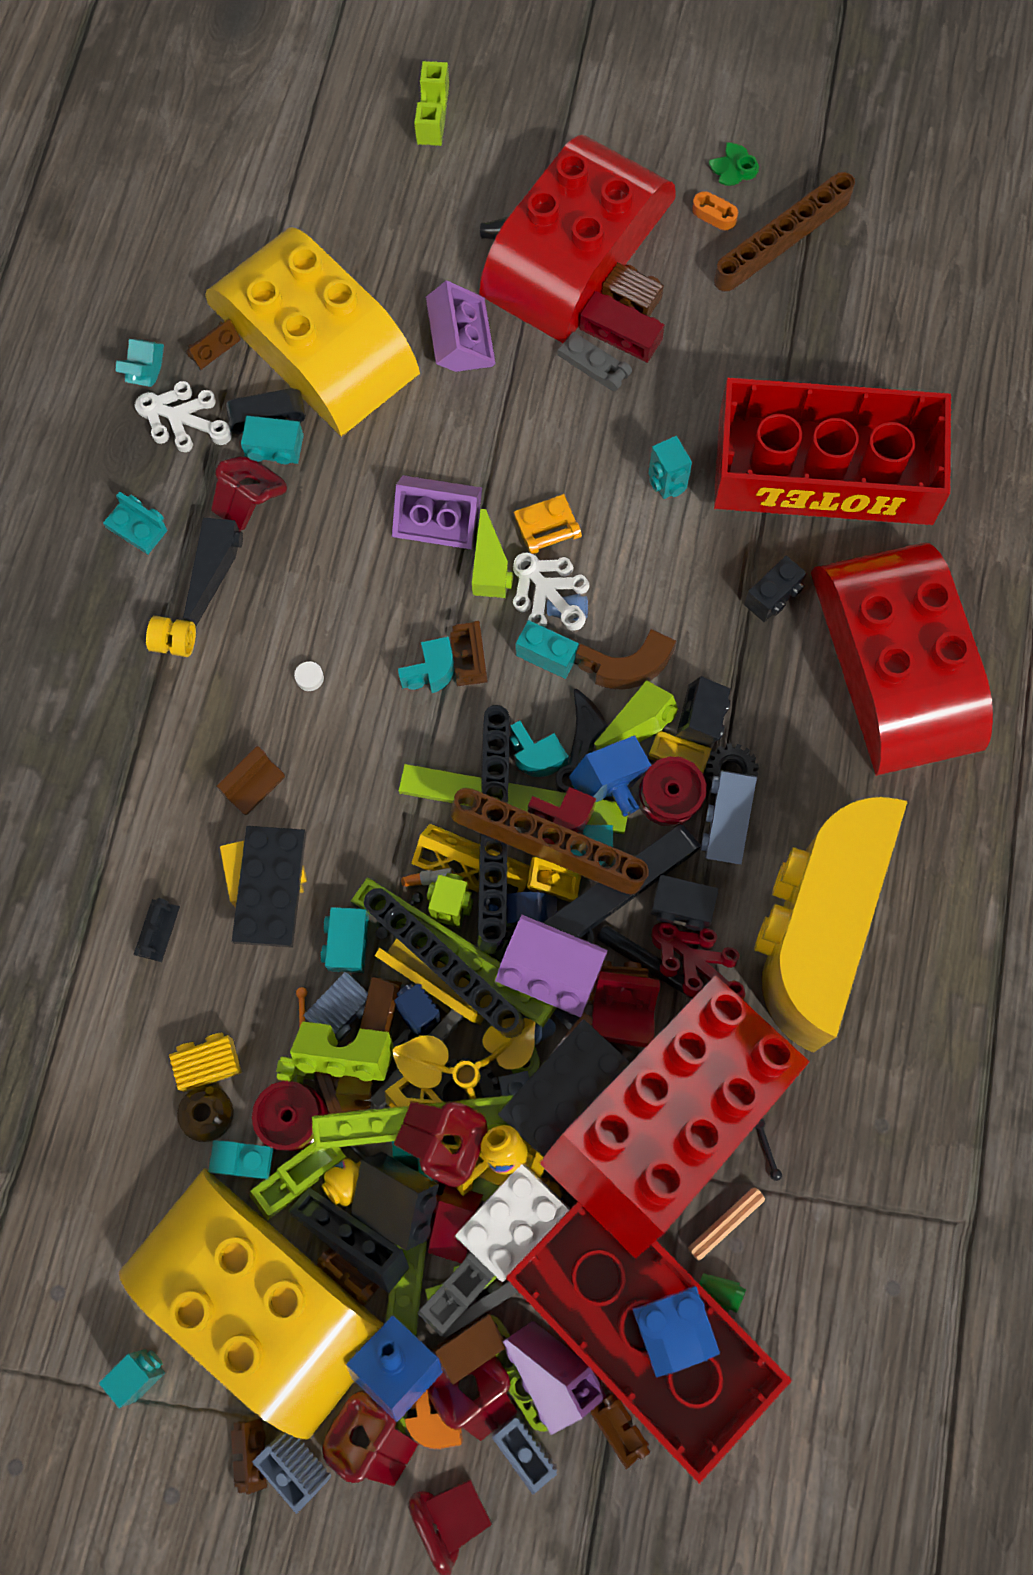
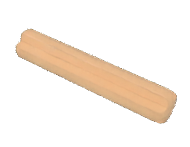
[688,1188,765,1260]

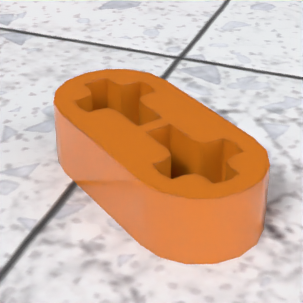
[692,192,738,230]

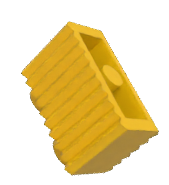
[169,1033,242,1092]

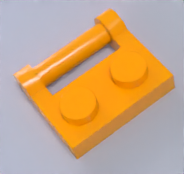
[514,494,582,554]

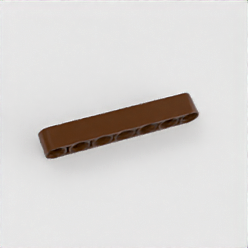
[714,172,855,292]
[450,788,649,894]

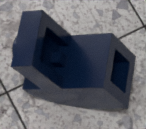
[488,892,557,929]

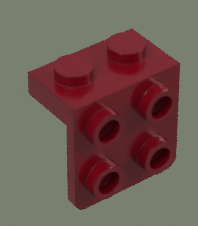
[592,971,660,1047]

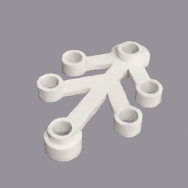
[135,381,232,452]
[513,552,590,630]

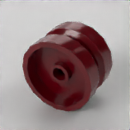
[637,756,706,827]
[252,1081,329,1152]

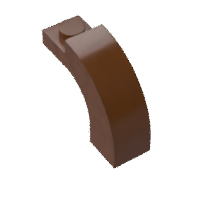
[575,629,676,689]

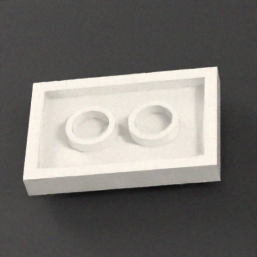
[455,1164,570,1282]

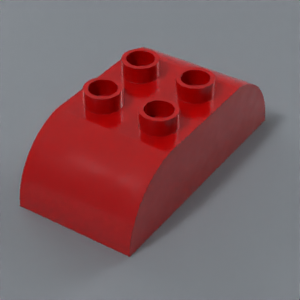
[479,135,676,343]
[811,542,993,776]

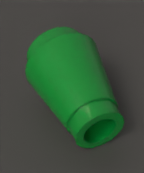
[699,1273,747,1313]

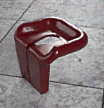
[211,456,287,531]
[393,1102,488,1187]
[427,1355,517,1441]
[322,1390,419,1487]
[408,1479,492,1575]

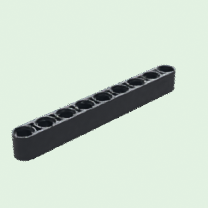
[477,705,510,954]

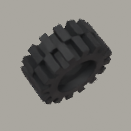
[704,743,759,790]

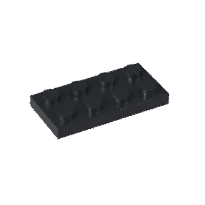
[231,826,307,948]
[497,1019,630,1158]

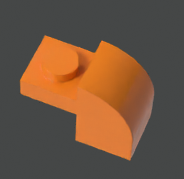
[405,1390,463,1449]

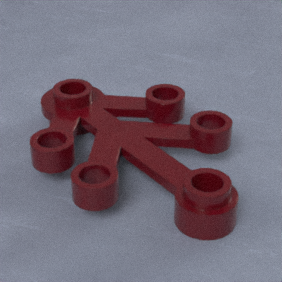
[651,922,746,1000]

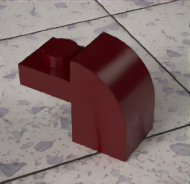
[528,787,596,833]

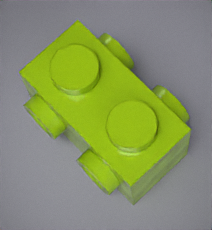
[427,873,473,928]

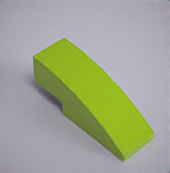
[249,1142,346,1221]

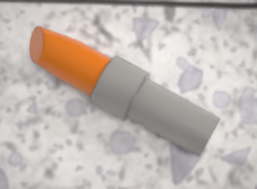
[401,868,455,886]

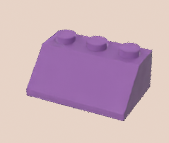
[426,280,495,372]
[392,476,482,549]
[495,915,608,1017]

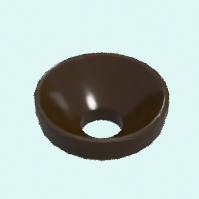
[177,1086,234,1142]

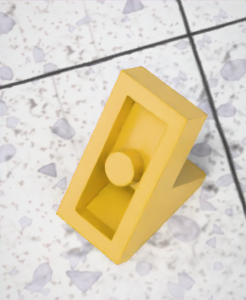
[527,857,581,902]

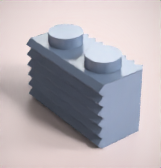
[303,972,368,1042]
[492,1414,557,1494]
[253,1432,331,1514]

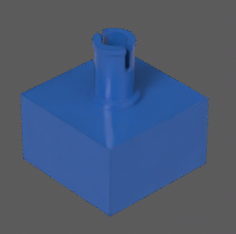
[569,735,651,817]
[346,1316,443,1422]

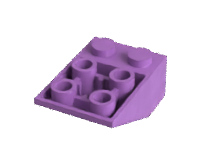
[503,1321,606,1435]

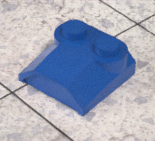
[632,1286,720,1377]

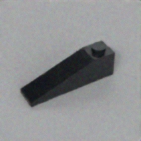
[183,517,243,627]
[289,1187,409,1293]

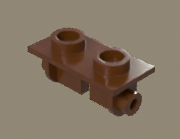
[185,319,241,370]
[317,1248,379,1307]
[590,1393,650,1469]
[230,1418,267,1495]

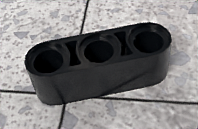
[226,388,306,434]

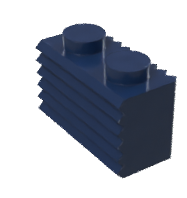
[394,984,441,1037]

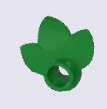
[709,142,759,186]

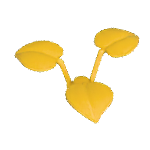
[393,1018,535,1162]

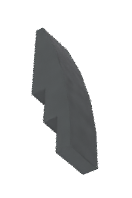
[418,1252,495,1336]

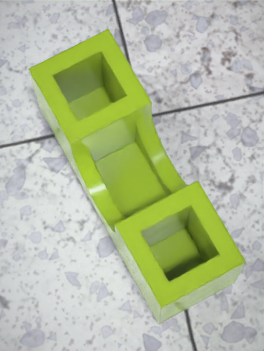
[415,61,449,146]
[290,1021,394,1081]

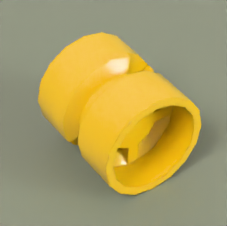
[146,616,196,657]

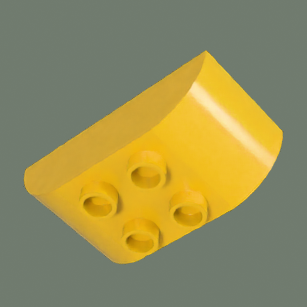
[206,227,420,437]
[754,797,907,1053]
[119,1168,384,1439]

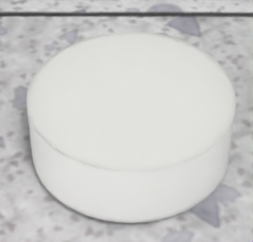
[295,661,324,691]

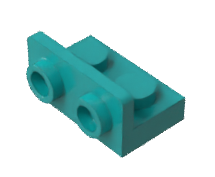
[103,492,168,555]

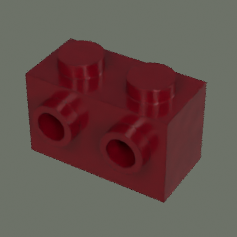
[427,1185,483,1264]

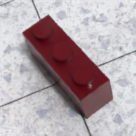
[580,291,665,363]

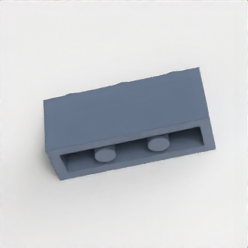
[701,770,757,864]

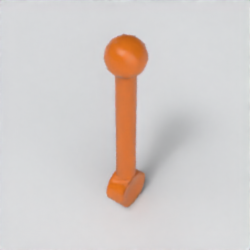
[296,987,308,1028]

